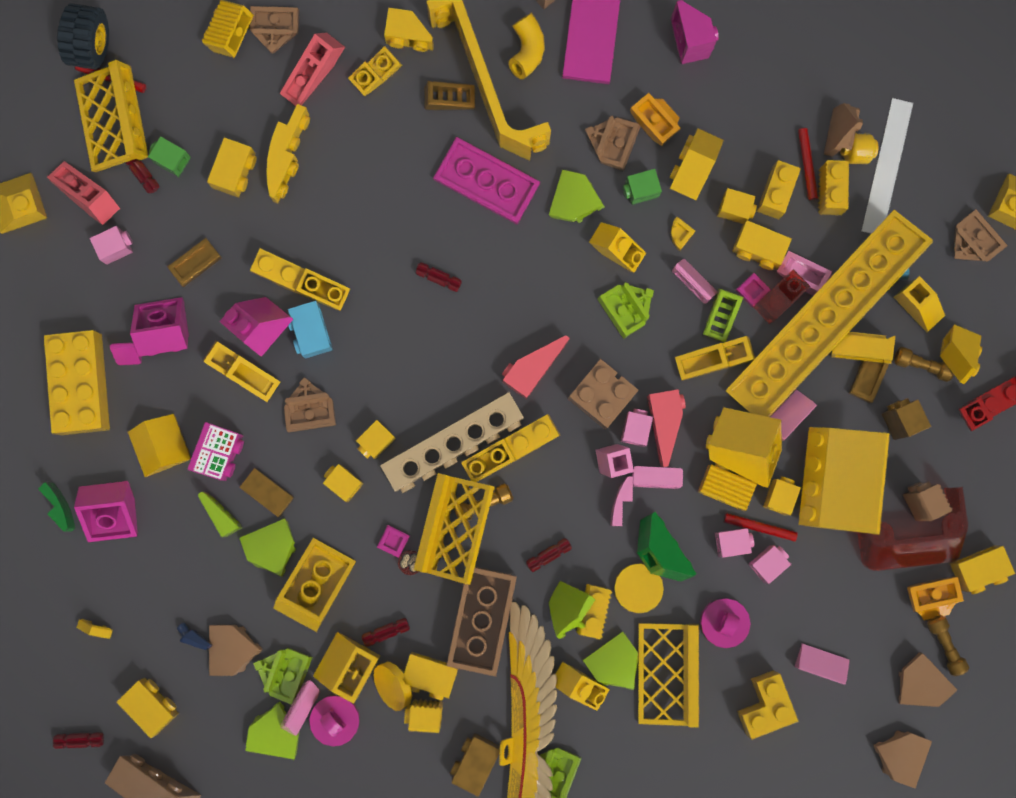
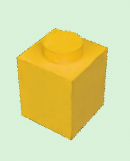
[717,188,757,224]
[356,420,396,459]
[323,464,364,502]
[763,476,801,516]

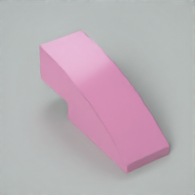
[777,251,833,296]

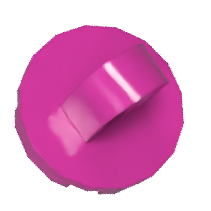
[700,598,751,648]
[309,695,360,747]

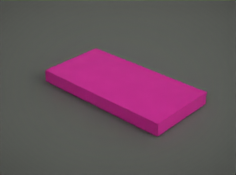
[562,0,620,84]
[433,137,540,225]

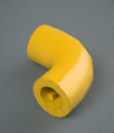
[508,12,545,79]

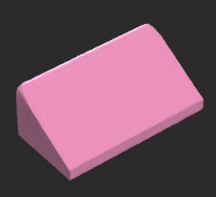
[672,259,717,304]
[770,389,817,441]
[632,466,683,489]
[795,644,849,685]
[280,680,320,735]

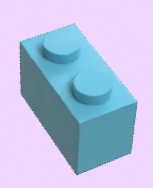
[288,301,333,359]

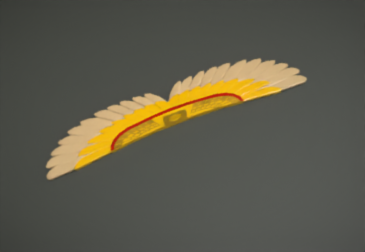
[499,602,557,798]

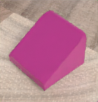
[110,343,142,365]

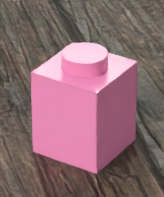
[90,226,133,265]
[620,409,653,447]
[596,444,634,478]
[715,528,754,558]
[748,545,791,584]

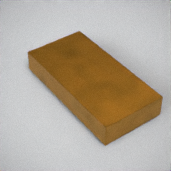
[167,238,222,287]
[848,361,889,403]
[239,468,294,517]

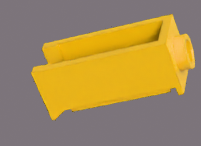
[832,332,895,364]

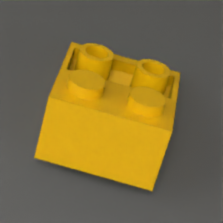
[313,632,381,704]

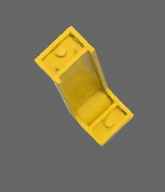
[426,0,551,161]

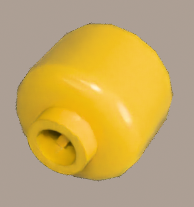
[840,133,879,164]

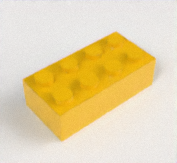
[44,330,110,435]

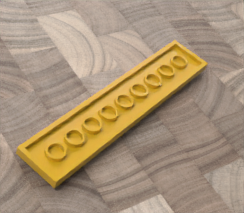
[725,210,933,417]

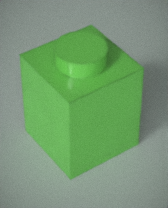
[148,136,191,177]
[623,169,662,205]

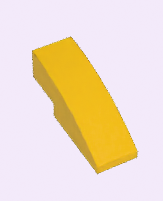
[675,336,755,380]
[203,341,280,402]

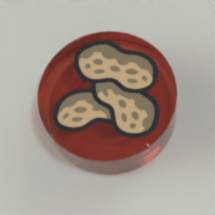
[398,550,419,575]

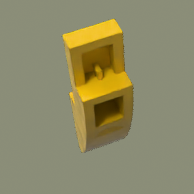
[267,104,310,204]
[250,248,350,311]
[461,414,561,482]

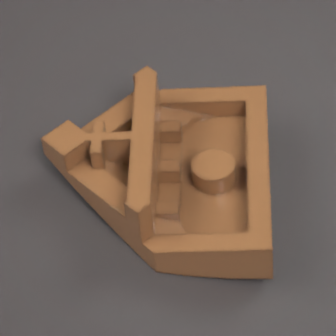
[250,6,299,54]
[824,103,863,157]
[585,115,640,171]
[954,209,1008,262]
[284,378,336,433]
[209,625,263,676]
[899,652,957,707]
[874,730,932,789]

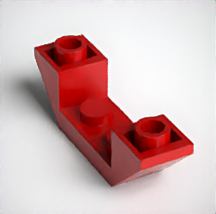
[958,376,1016,431]

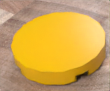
[614,564,664,613]
[373,662,412,711]

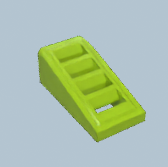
[703,288,743,342]
[198,491,243,537]

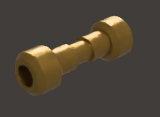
[894,347,954,382]
[454,483,513,521]
[927,615,970,676]

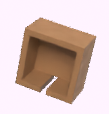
[568,359,638,430]

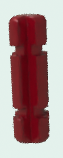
[124,154,159,194]
[415,262,462,292]
[526,538,572,572]
[362,618,410,647]
[53,732,104,749]

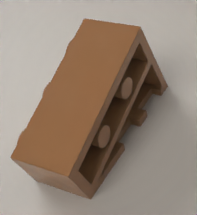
[105,754,201,798]

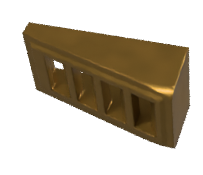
[424,81,475,110]

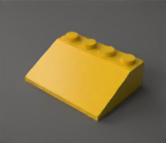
[798,427,890,534]

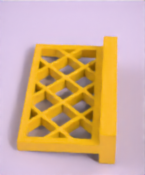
[74,60,149,172]
[413,473,494,585]
[638,623,699,728]

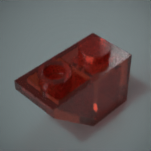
[753,269,810,324]

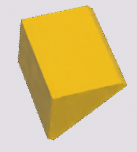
[128,414,191,477]

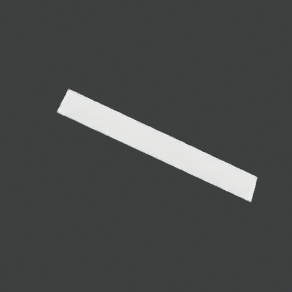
[862,98,913,234]

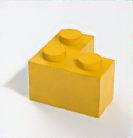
[669,128,724,200]
[737,670,799,739]

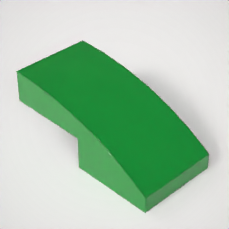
[38,482,75,532]

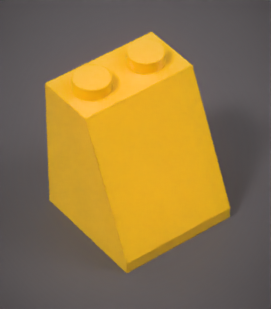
[706,407,782,488]

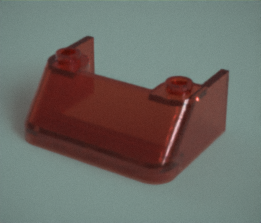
[858,487,968,571]

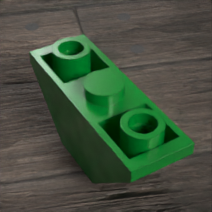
[637,511,697,582]

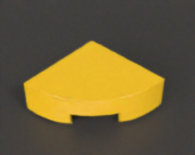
[671,217,695,251]
[76,619,113,639]

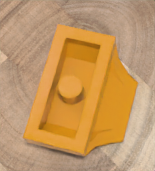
[630,93,680,146]
[907,576,964,620]

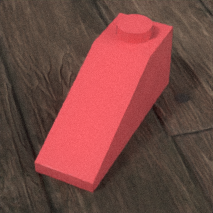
[280,33,345,106]
[47,161,120,225]
[502,335,570,399]
[647,389,686,467]

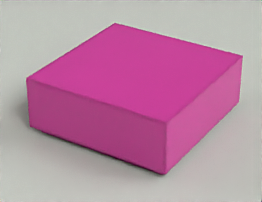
[735,273,771,307]
[377,525,410,558]

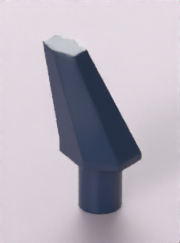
[177,623,213,650]

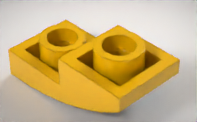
[348,46,402,96]

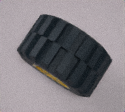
[57,3,109,70]

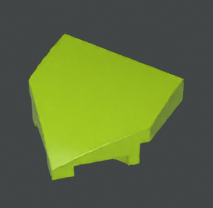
[549,170,605,223]
[597,283,654,339]
[240,519,296,577]
[549,581,595,639]
[583,632,639,690]
[253,648,313,705]
[245,702,300,760]
[539,748,582,798]

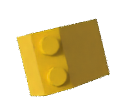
[273,538,356,632]

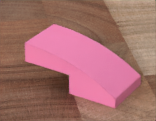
[610,477,633,526]

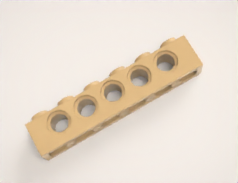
[380,392,524,493]

